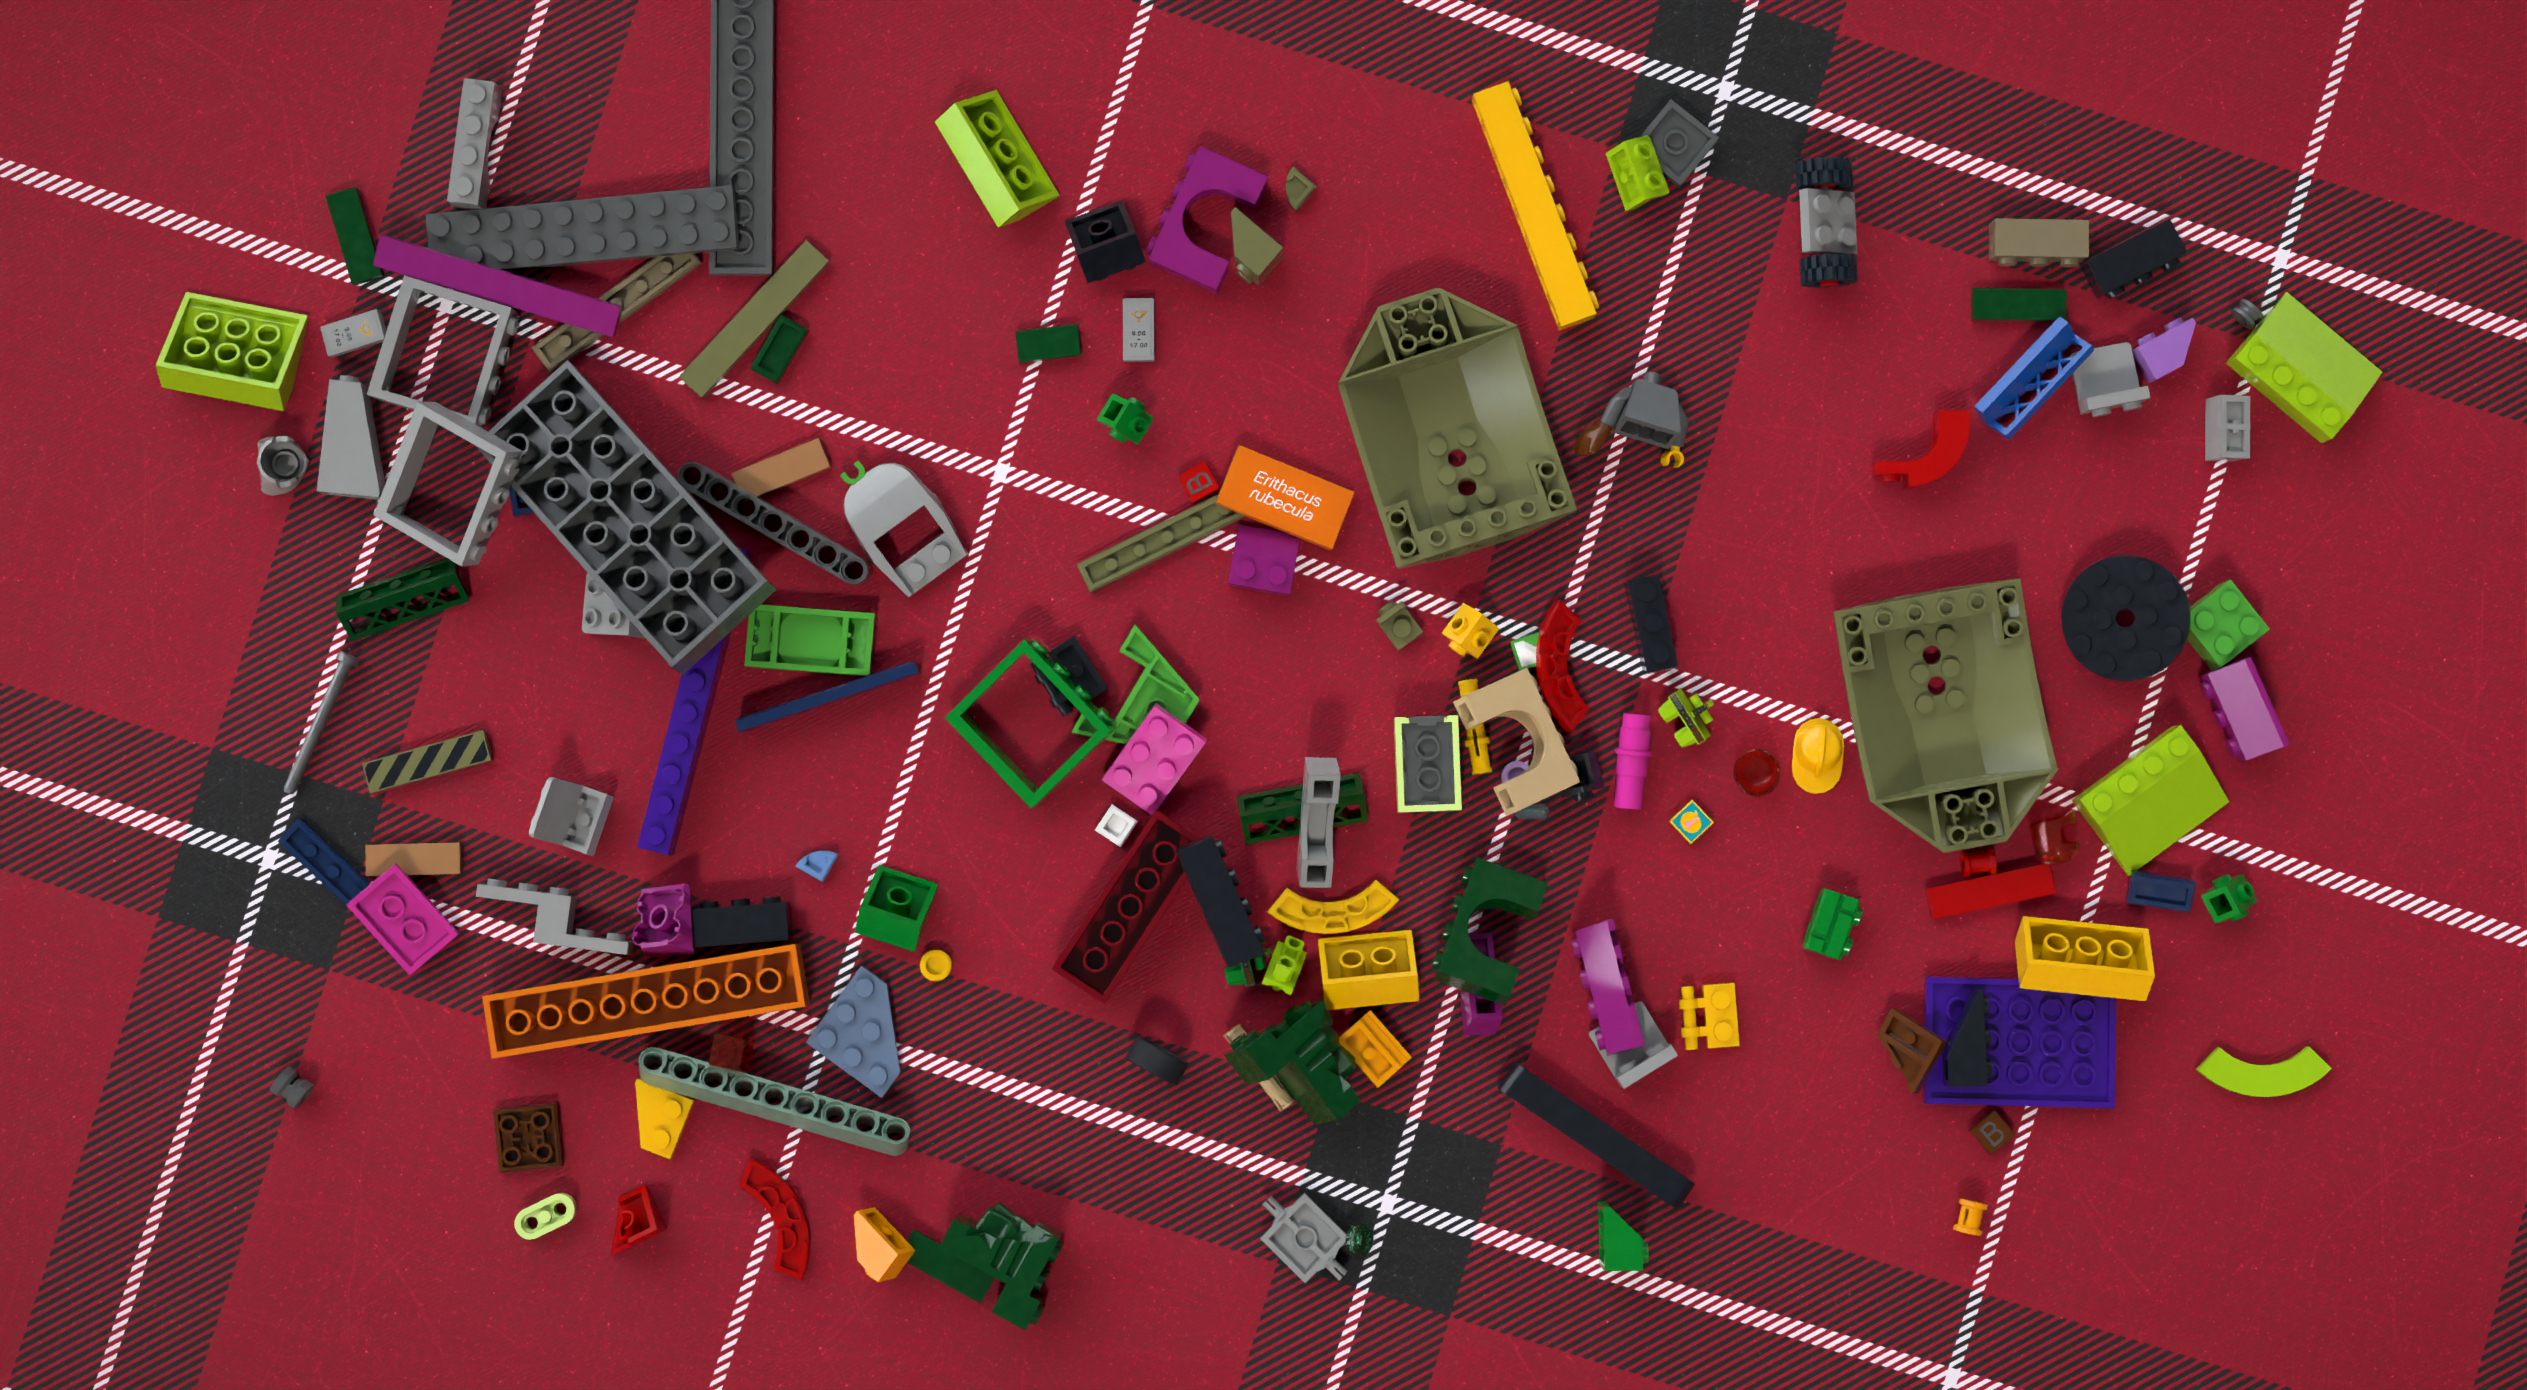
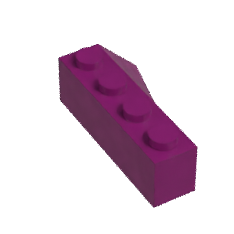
[1571,919,1645,1056]

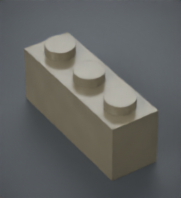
[1989,218,2089,267]

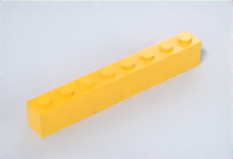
[1471,81,1599,331]

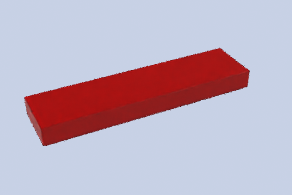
[1925,863,2056,919]

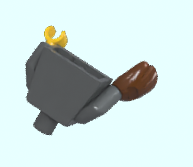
[1574,372,1689,468]

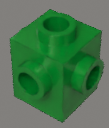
[1096,393,1154,445]
[2201,873,2258,924]

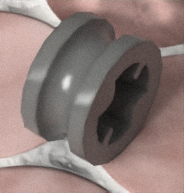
[2231,299,2263,330]

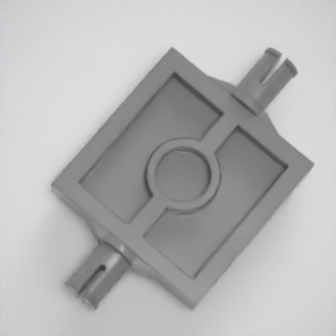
[1260,1192,1349,1283]

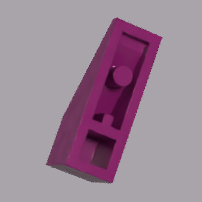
[1461,933,1503,1035]

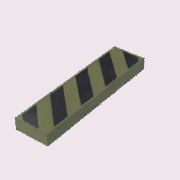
[362,730,493,794]

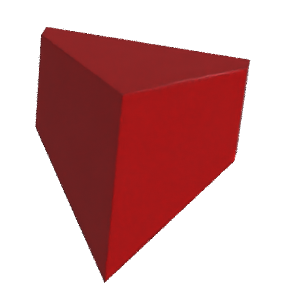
[611,1185,667,1256]

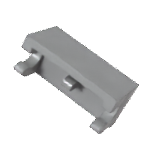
[2205,395,2250,462]

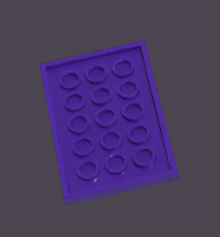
[1923,977,2116,1108]

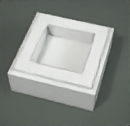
[1095,804,1138,847]

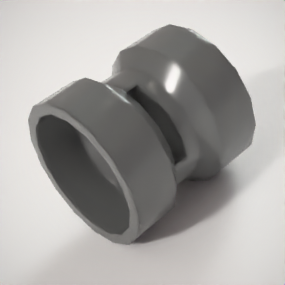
[270,1066,315,1110]

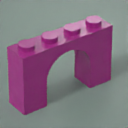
[1146,146,1268,294]

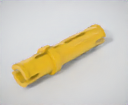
[1458,679,1492,775]

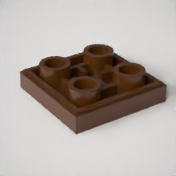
[493,1103,564,1173]

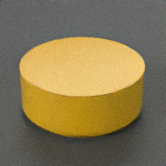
[920,950,952,981]

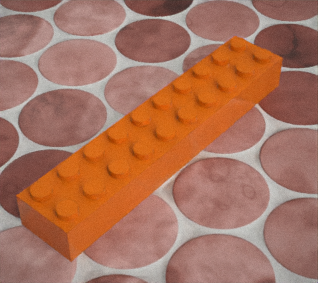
[482,943,810,1059]

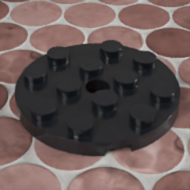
[2062,555,2191,681]

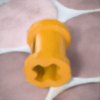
[1953,1198,1988,1236]

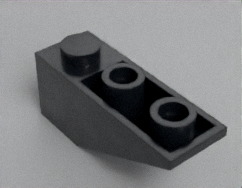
[1942,989,1992,1087]

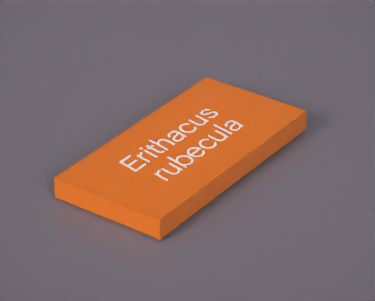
[1215,445,1354,551]

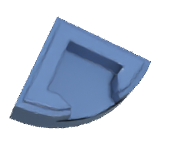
[795,850,839,882]

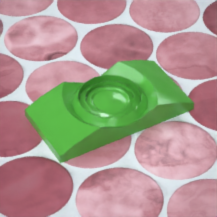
[744,605,875,676]

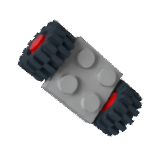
[1795,157,1858,288]

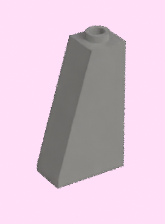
[317,375,385,500]

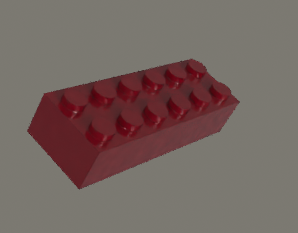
[1052,810,1200,1004]

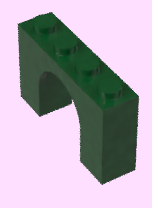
[1431,857,1548,1006]

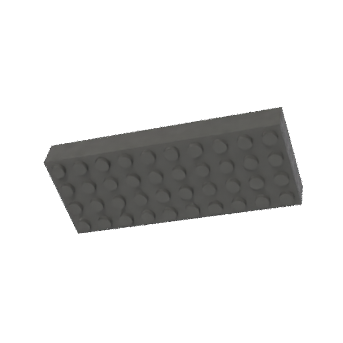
[475,360,777,675]

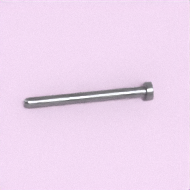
[284,651,360,794]

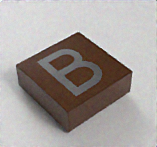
[1969,1110,2015,1155]

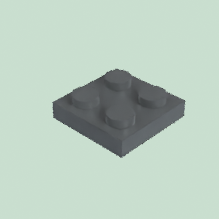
[1640,99,1719,188]

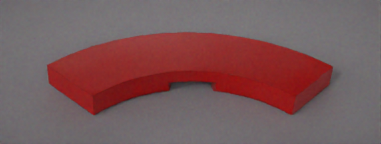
[1536,599,1590,733]
[738,1157,810,1281]

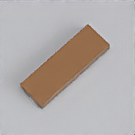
[731,438,831,503]
[365,842,462,876]

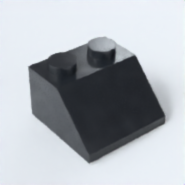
[1064,200,1146,284]

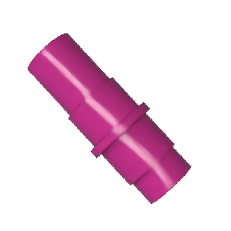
[1614,713,1652,810]

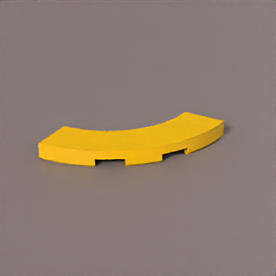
[1267,880,1399,934]

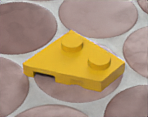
[635,1078,695,1159]

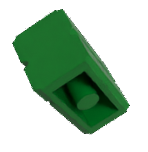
[1801,888,1863,960]

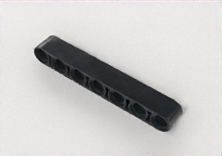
[1497,1062,1695,1210]

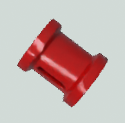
[1959,846,1997,877]

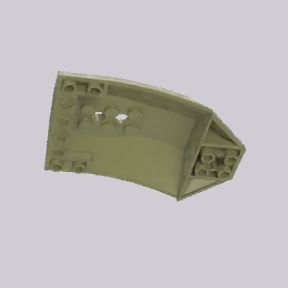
[1338,287,1577,569]
[1833,578,2059,853]

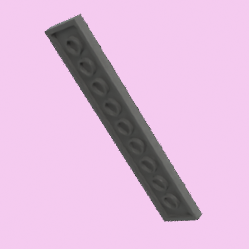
[709,0,775,276]
[426,185,739,271]

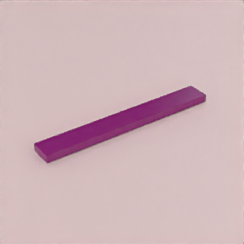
[373,235,623,337]

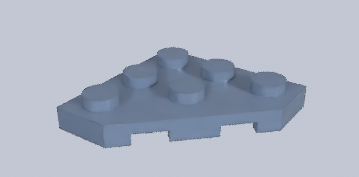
[806,965,901,1098]

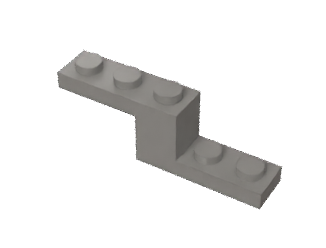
[476,879,634,955]

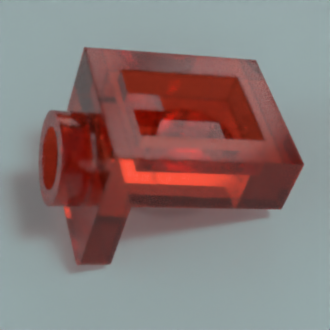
[709,1034,755,1071]

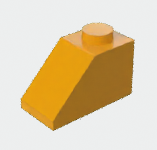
[854,1207,916,1282]

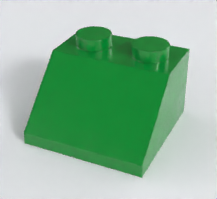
[855,865,939,952]
[1598,1201,1649,1271]

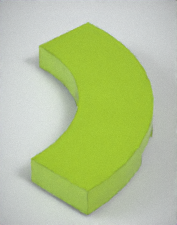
[2196,1046,2332,1097]

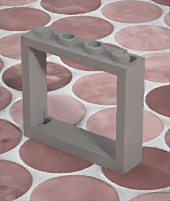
[366,275,519,428]
[374,402,524,566]

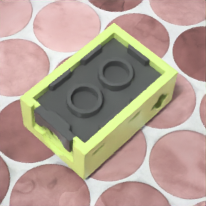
[1394,715,1462,813]

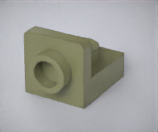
[1376,600,1423,651]

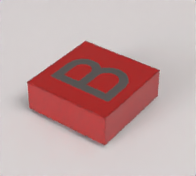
[1177,461,1220,504]

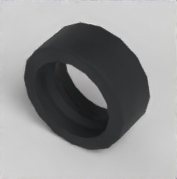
[1126,1036,1189,1086]

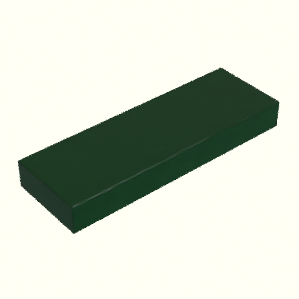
[326,187,384,286]
[1971,288,2067,322]
[907,1229,995,1304]

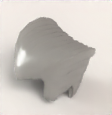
[257,436,309,496]

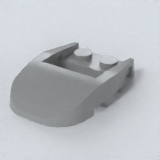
[843,463,969,598]

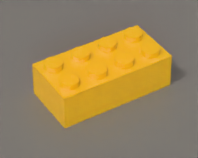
[2015,916,2155,1001]

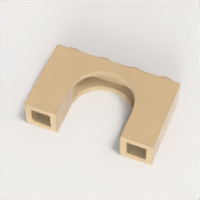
[1453,668,1580,816]

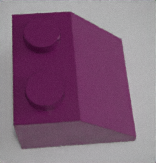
[1228,525,1300,597]

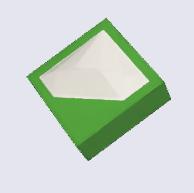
[1510,632,1539,671]

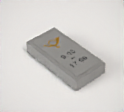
[1123,298,1155,362]
[320,309,387,358]

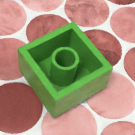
[2187,580,2270,670]

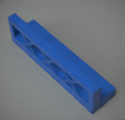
[1974,317,2094,440]

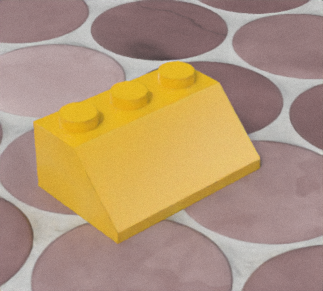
[1318,930,1419,1010]

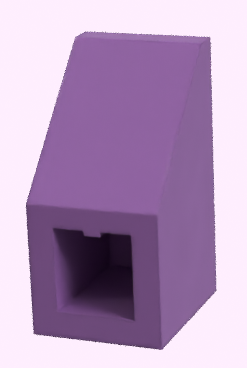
[2132,317,2196,384]

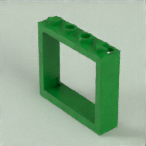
[945,638,1116,809]

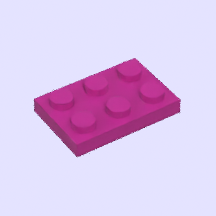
[1101,703,1207,815]
[346,863,459,976]

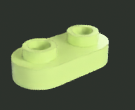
[514,1193,577,1240]

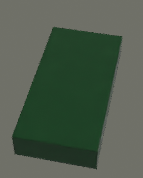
[750,315,809,385]
[1015,324,1081,364]

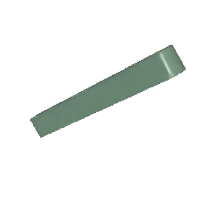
[638,1047,910,1156]

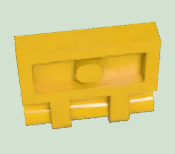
[1679,983,1740,1050]

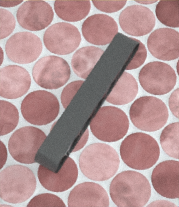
[677,462,872,585]

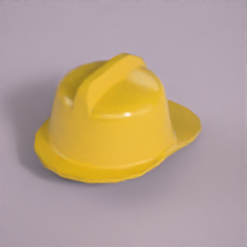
[1792,718,1844,794]

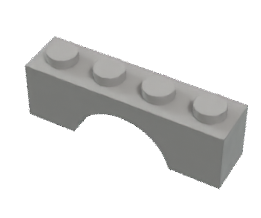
[447,78,503,210]
[1296,757,1341,888]

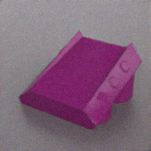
[632,884,695,959]

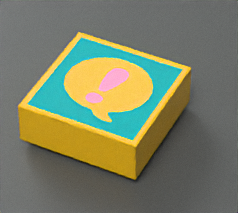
[1669,800,1714,844]

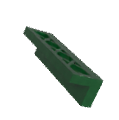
[336,558,470,642]
[1237,773,1369,845]

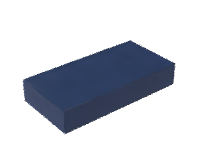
[2126,870,2196,912]

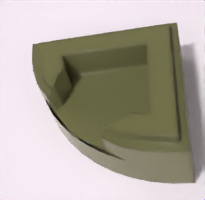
[1285,167,1317,211]

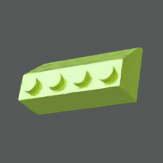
[935,90,1060,228]

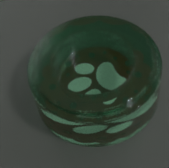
[1345,1223,1374,1256]

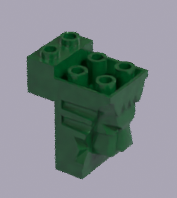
[1224,1001,1361,1125]
[939,1202,1064,1330]

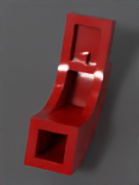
[1872,410,1970,490]

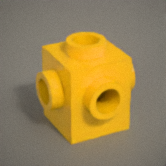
[1442,603,1499,659]

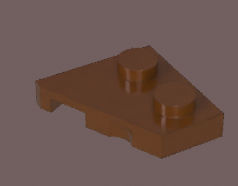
[1877,1008,1947,1094]

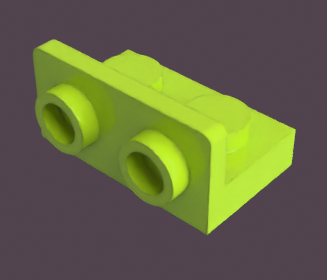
[1605,135,1669,211]

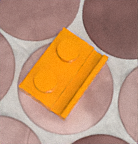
[1339,1010,1412,1088]

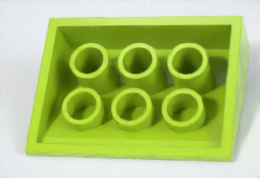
[155,292,308,411]
[2226,292,2383,443]
[2072,725,2229,876]

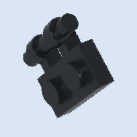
[1030,636,1108,717]

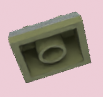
[1231,207,1283,286]

